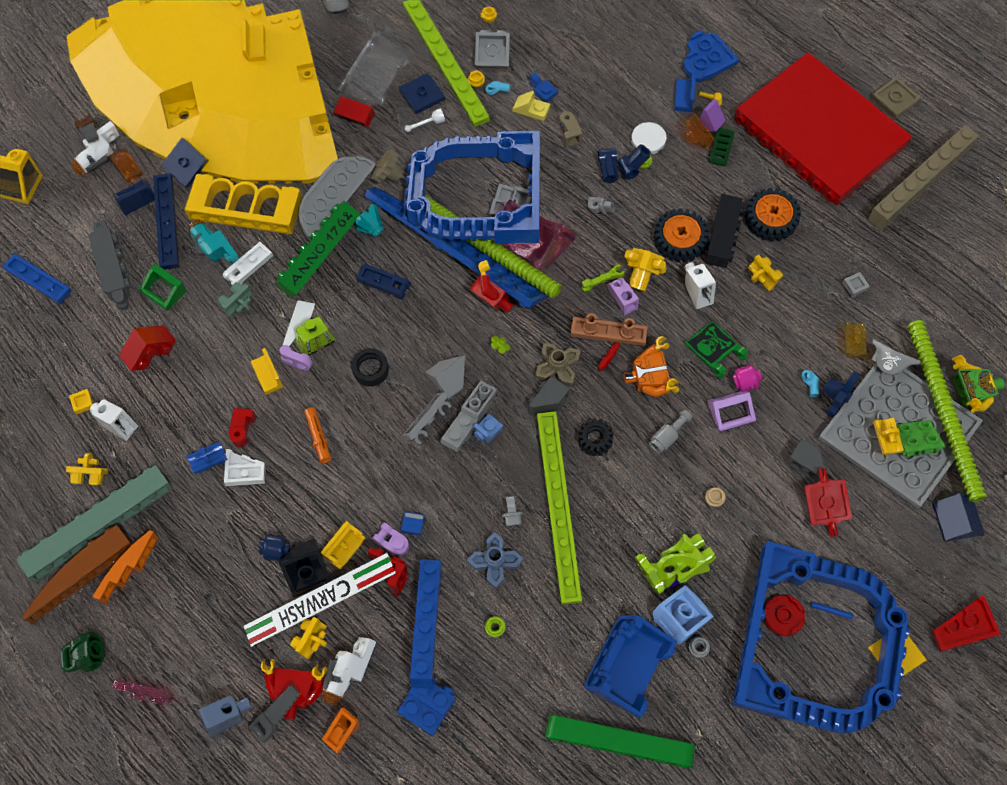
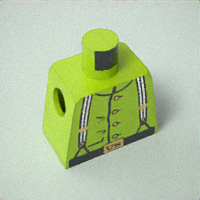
[296,317,336,356]

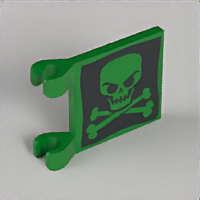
[685,321,748,378]

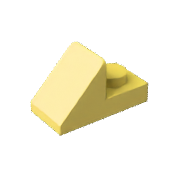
[512,91,550,121]

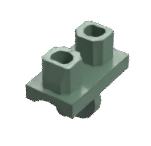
[218,282,253,318]

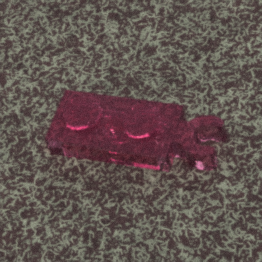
[112,679,174,705]

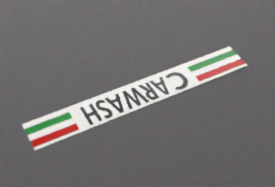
[244,553,395,646]

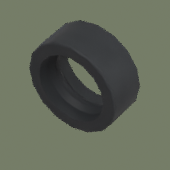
[352,348,389,387]

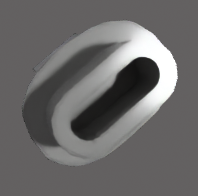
[588,197,615,215]
[502,496,523,526]

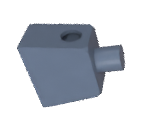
[198,695,251,738]

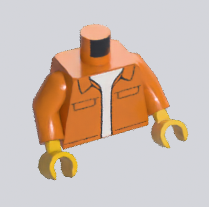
[623,336,679,398]

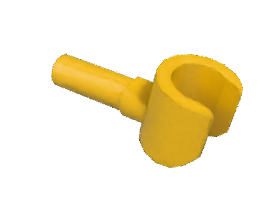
[699,92,722,106]

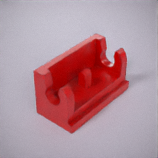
[333,96,375,127]

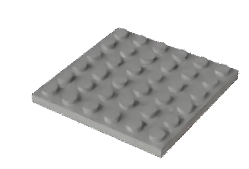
[818,362,983,509]

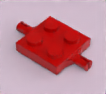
[804,468,852,537]

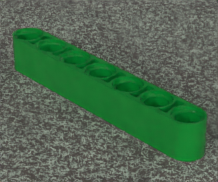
[545,715,695,769]

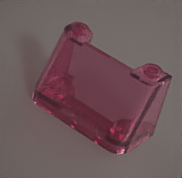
[491,200,577,270]

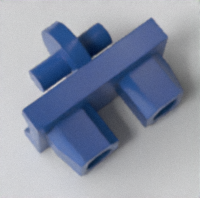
[187,441,228,474]

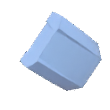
[652,585,714,645]

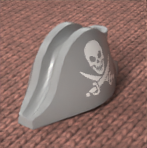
[871,339,921,375]

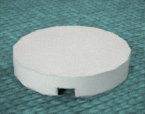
[631,122,667,154]

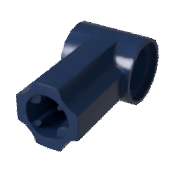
[618,144,651,180]
[598,148,619,183]

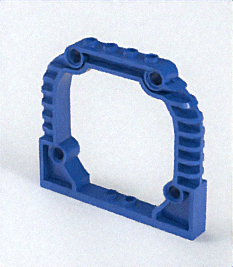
[404,131,540,244]
[732,541,909,733]

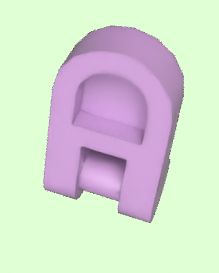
[279,345,313,371]
[372,523,409,556]

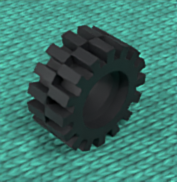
[578,418,614,457]

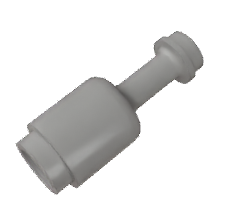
[649,410,692,454]

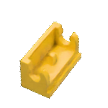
[321,521,366,570]

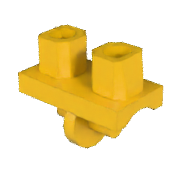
[748,255,783,291]
[873,418,904,455]
[66,453,108,485]
[290,617,327,660]

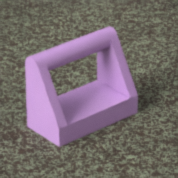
[707,391,756,432]

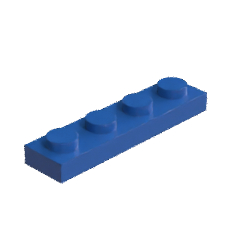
[2,253,72,304]

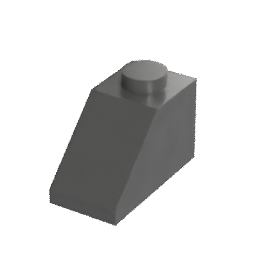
[786,439,824,482]

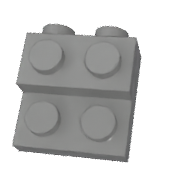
[475,30,510,68]

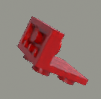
[367,548,409,597]

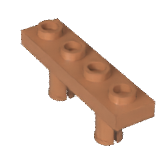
[570,313,648,346]

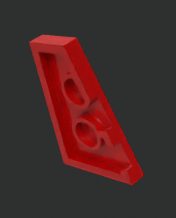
[932,595,1001,652]

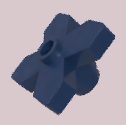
[822,371,861,418]

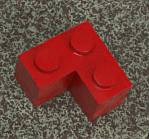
[119,325,176,371]

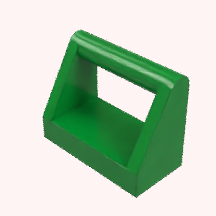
[139,263,186,311]

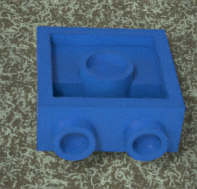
[397,679,456,737]

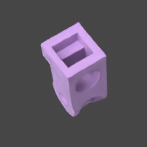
[608,277,639,316]

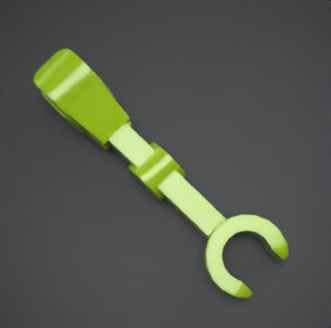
[581,264,625,292]

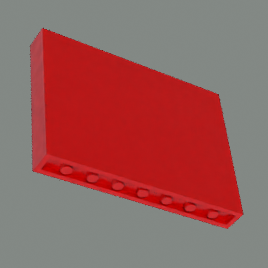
[734,52,912,206]

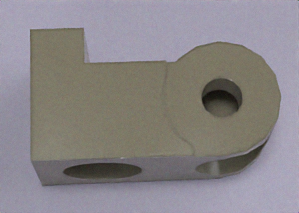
[559,111,583,148]

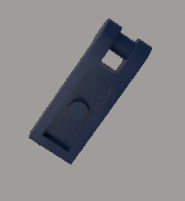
[356,264,411,300]

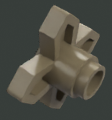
[536,342,580,386]

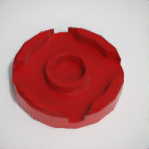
[764,595,805,637]

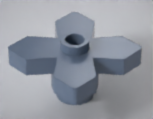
[467,532,523,589]

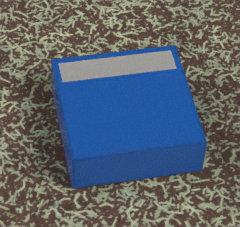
[401,512,425,536]

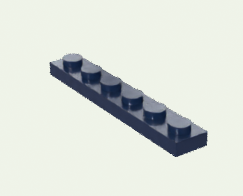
[153,173,179,270]

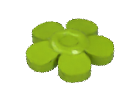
[491,336,510,354]

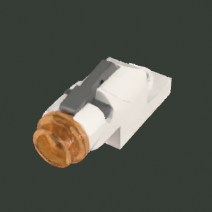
[70,121,120,176]
[321,637,376,706]

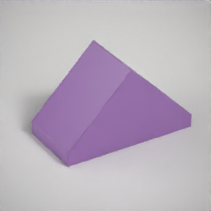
[695,99,726,132]

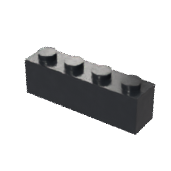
[705,194,745,268]

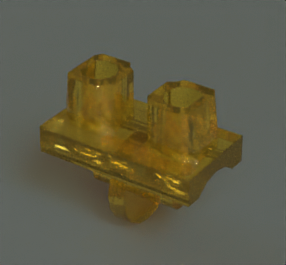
[845,322,867,358]

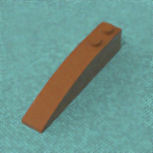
[22,525,133,624]

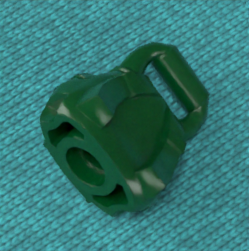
[60,632,104,672]

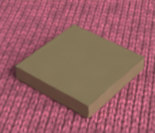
[871,76,921,119]

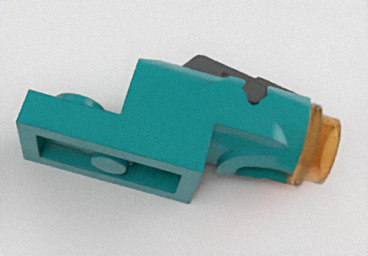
[188,220,239,264]

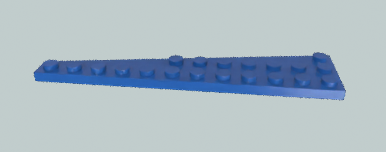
[365,187,549,308]

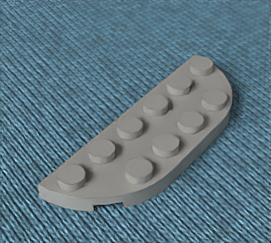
[299,156,376,241]

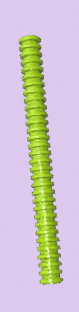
[425,195,561,298]
[907,320,987,502]

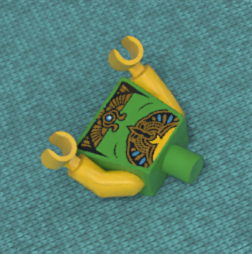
[952,355,1005,413]

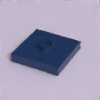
[399,73,445,114]
[162,138,209,188]

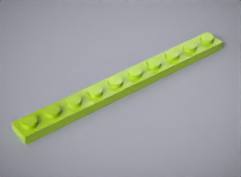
[403,0,490,127]
[537,411,582,605]

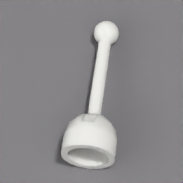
[404,108,445,132]

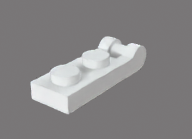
[223,242,273,285]

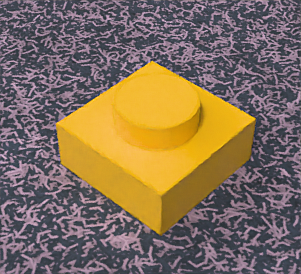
[69,389,94,415]

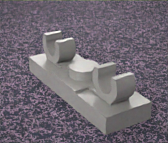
[402,392,452,445]

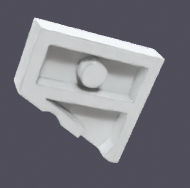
[224,449,266,486]

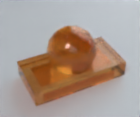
[684,112,715,149]
[109,148,143,183]

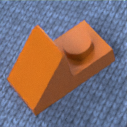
[322,707,360,754]

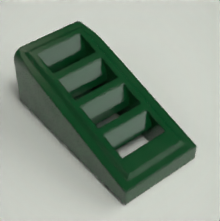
[709,127,735,167]

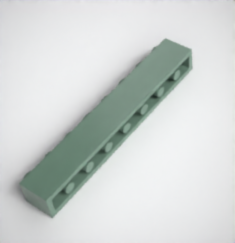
[16,465,173,583]

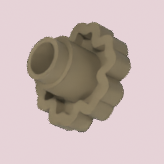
[372,149,403,183]

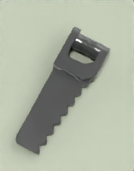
[248,685,301,744]

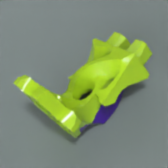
[636,533,716,594]

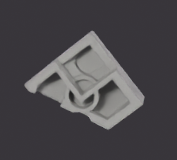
[489,183,532,215]

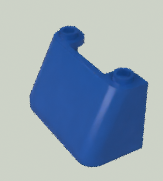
[584,615,677,718]

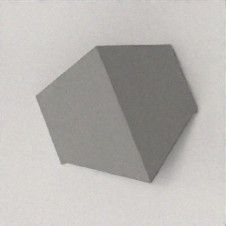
[425,355,465,400]

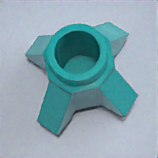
[356,204,385,238]

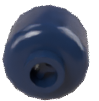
[259,534,290,561]

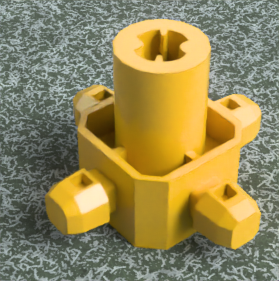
[624,248,667,292]

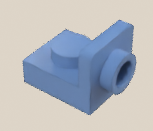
[473,414,503,444]

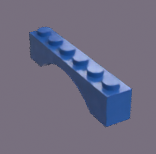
[410,560,442,688]

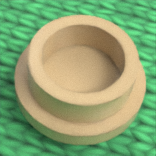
[705,487,726,507]

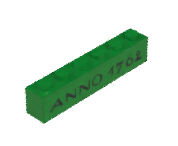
[275,201,361,299]

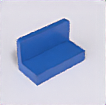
[674,72,696,112]

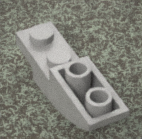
[441,381,497,452]

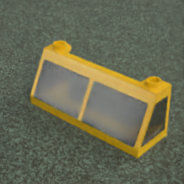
[0,149,43,204]

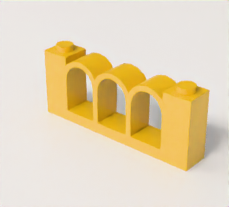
[185,174,303,235]

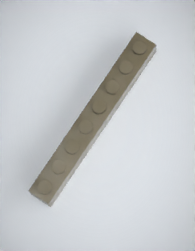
[868,125,979,231]

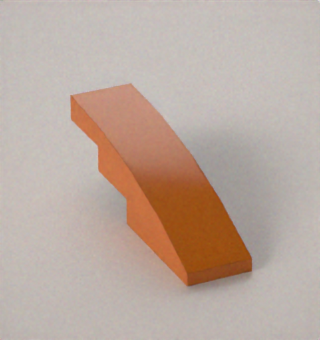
[92,530,159,604]

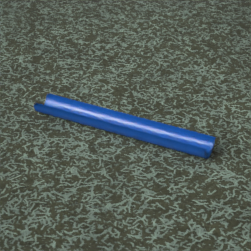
[811,601,853,620]

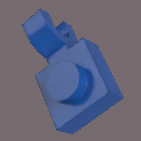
[529,72,558,103]

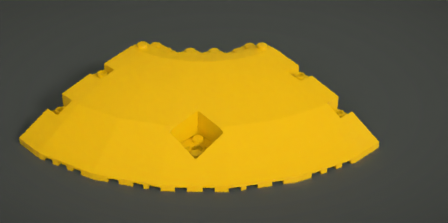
[67,0,338,184]

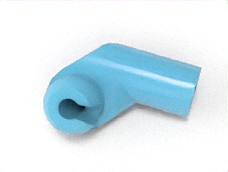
[485,81,511,95]
[801,370,820,398]

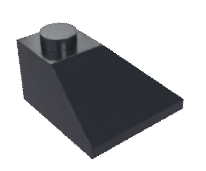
[279,538,332,597]

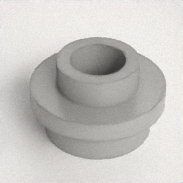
[688,637,710,658]

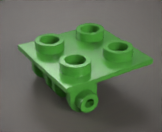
[896,420,945,457]

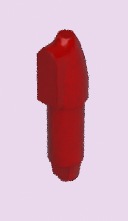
[598,342,620,372]

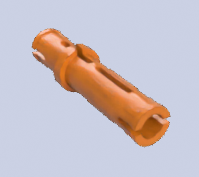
[304,407,332,464]

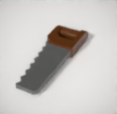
[74,114,99,143]

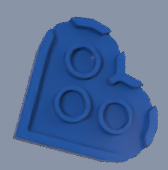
[683,31,739,83]

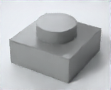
[842,272,870,297]

